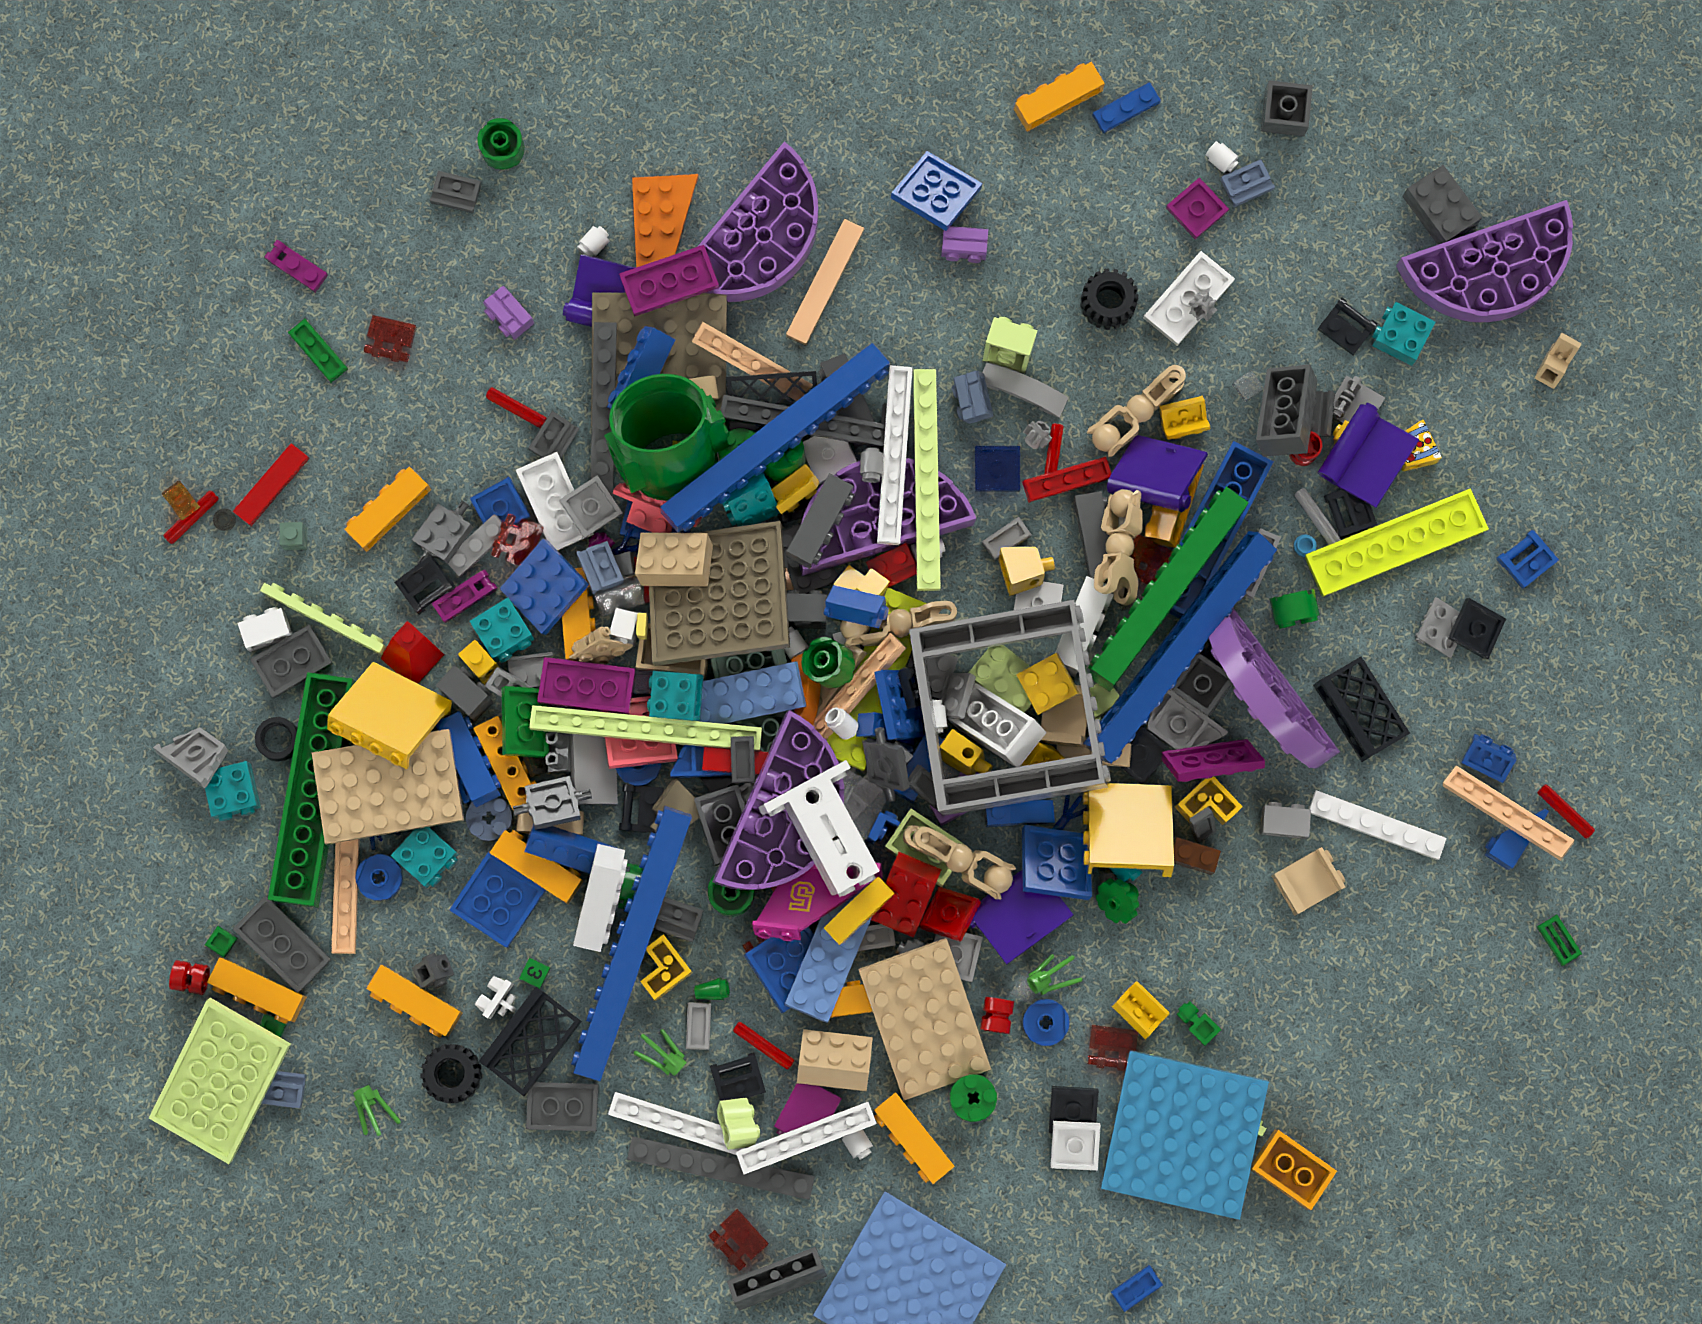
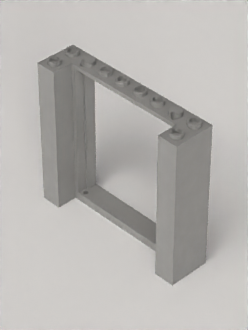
[909,600,1111,816]

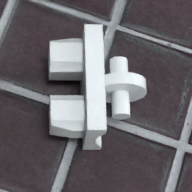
[475,976,516,1019]

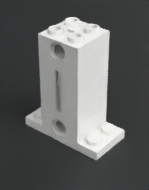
[758,760,879,897]

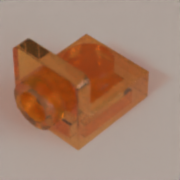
[162,481,200,520]

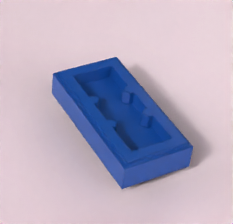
[1111,1265,1163,1312]

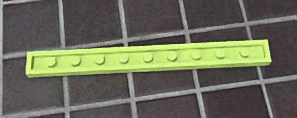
[913,369,941,591]
[529,705,762,751]

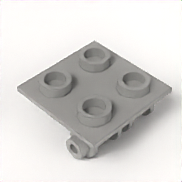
[1333,376,1385,424]
[1415,597,1459,658]

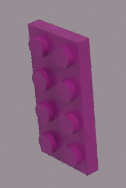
[619,245,719,317]
[537,657,636,715]
[1161,739,1265,782]

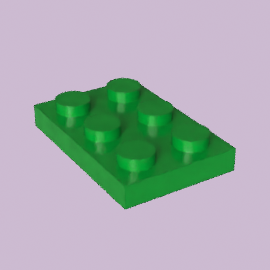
[501,686,549,758]

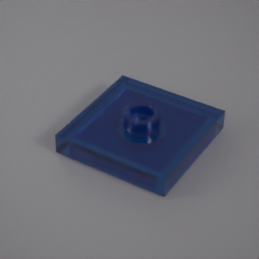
[975,446,1020,492]

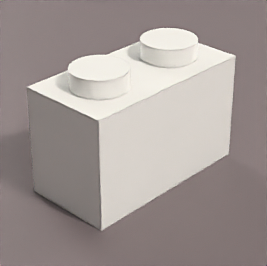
[238,607,292,652]
[610,608,638,647]

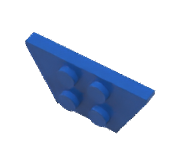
[670,745,732,778]

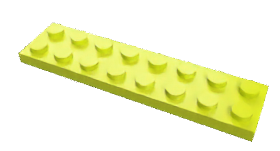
[1305,488,1489,597]
[827,588,927,771]

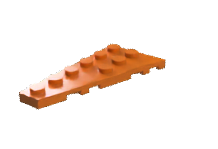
[632,174,699,268]

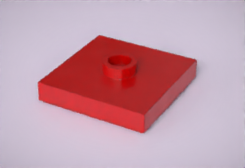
[919,887,981,942]

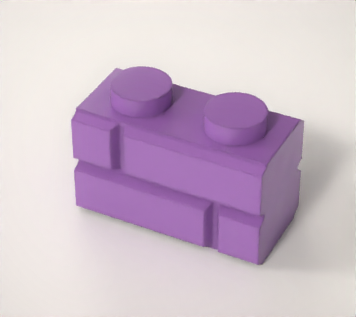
[941,226,988,263]
[483,286,534,340]

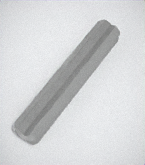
[1295,488,1341,545]

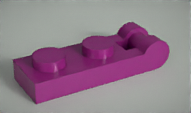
[264,240,328,293]
[431,570,498,623]

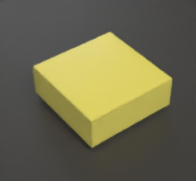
[636,613,648,640]

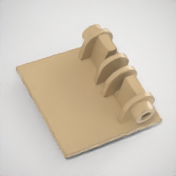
[569,627,633,665]

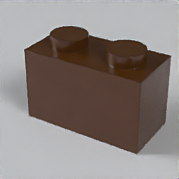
[1173,837,1221,875]

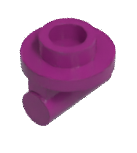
[588,532,615,548]

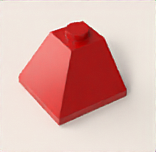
[380,621,445,684]

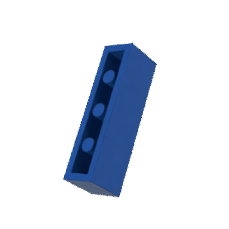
[607,326,676,409]
[436,711,501,807]
[524,824,620,873]

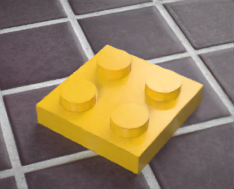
[1016,652,1079,715]

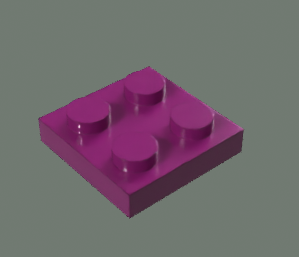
[1166,177,1229,240]

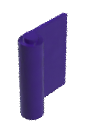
[563,254,635,327]
[1317,403,1419,508]
[1107,435,1208,512]
[970,870,1074,965]

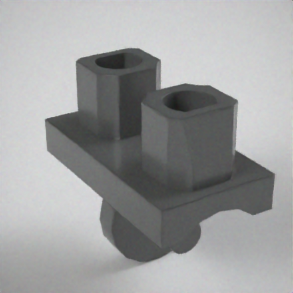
[546,732,571,774]

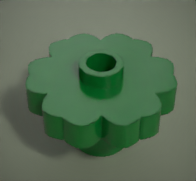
[1096,878,1139,924]

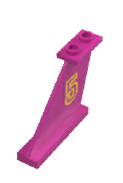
[752,863,883,941]

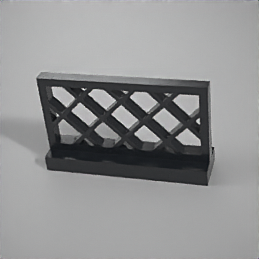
[726,371,817,431]
[1313,656,1410,762]
[478,987,582,1097]

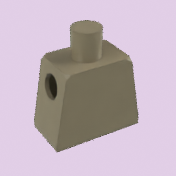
[650,779,699,832]

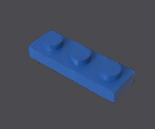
[1092,82,1161,133]

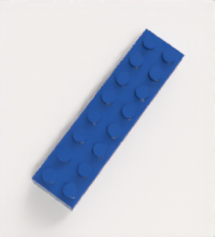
[1169,441,1274,619]

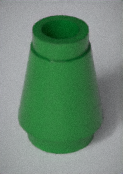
[694,977,730,1000]

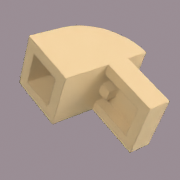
[1534,333,1581,389]

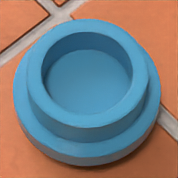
[1294,535,1317,557]

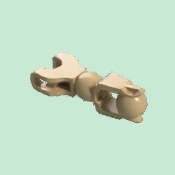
[1087,365,1186,458]
[1094,489,1142,606]
[840,601,957,646]
[903,825,1016,899]

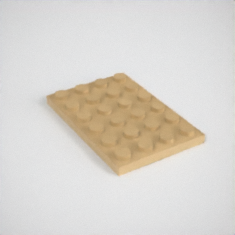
[312,729,464,845]
[858,938,991,1100]

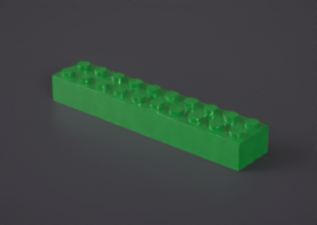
[1088,486,1249,692]
[268,672,356,908]

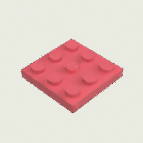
[601,696,678,769]

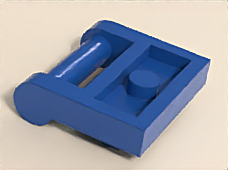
[1497,530,1559,589]

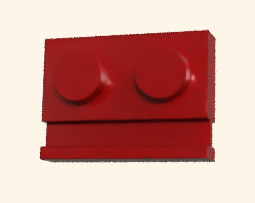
[866,543,917,588]

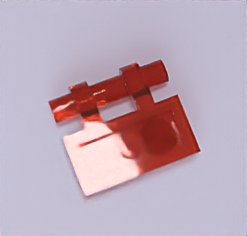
[364,315,417,363]
[491,513,544,566]
[1130,535,1173,585]
[1087,1025,1138,1071]
[708,1208,769,1271]

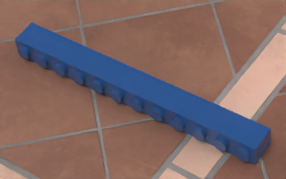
[660,343,890,533]
[1083,531,1277,763]
[571,806,692,1081]

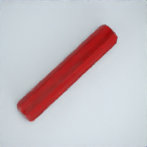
[486,387,547,428]
[1044,423,1064,474]
[163,490,219,544]
[1537,784,1595,839]
[733,1022,794,1070]

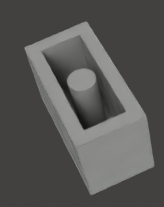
[1260,802,1311,839]

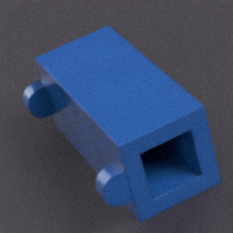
[824,585,889,628]

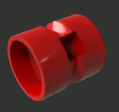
[1289,431,1323,466]
[169,960,210,995]
[980,997,1014,1034]

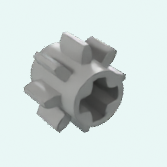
[1188,293,1217,321]
[1023,421,1052,449]

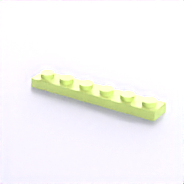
[260,583,386,655]

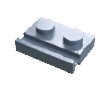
[1220,159,1275,207]
[576,541,624,594]
[261,1071,307,1108]

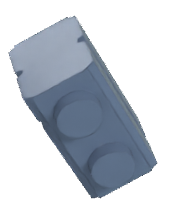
[952,371,994,424]

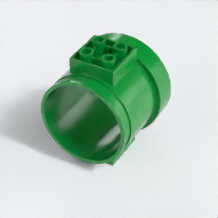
[604,374,730,501]

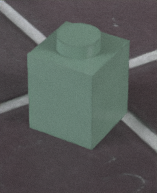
[280,522,307,550]

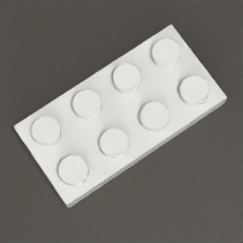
[1143,251,1235,346]
[516,452,594,551]

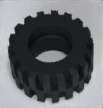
[1080,268,1139,330]
[420,1044,483,1103]

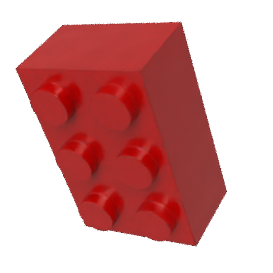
[871,852,942,938]

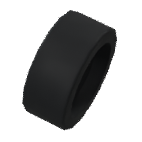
[255,717,297,762]

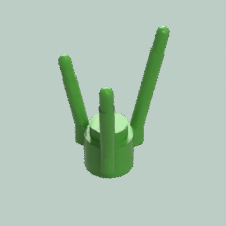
[1027,954,1082,995]
[634,1029,687,1076]
[353,1085,401,1136]

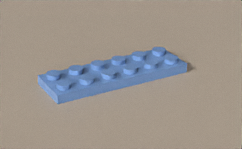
[679,662,806,724]
[785,889,872,1023]

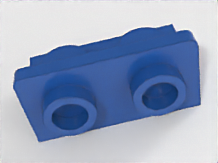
[1462,734,1516,783]
[865,811,901,844]

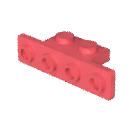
[613,483,702,533]

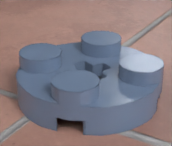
[466,797,513,841]

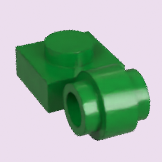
[1176,1001,1221,1046]

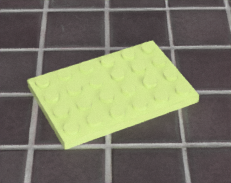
[149,998,291,1164]

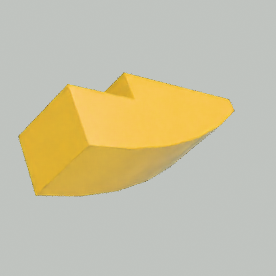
[824,877,895,945]

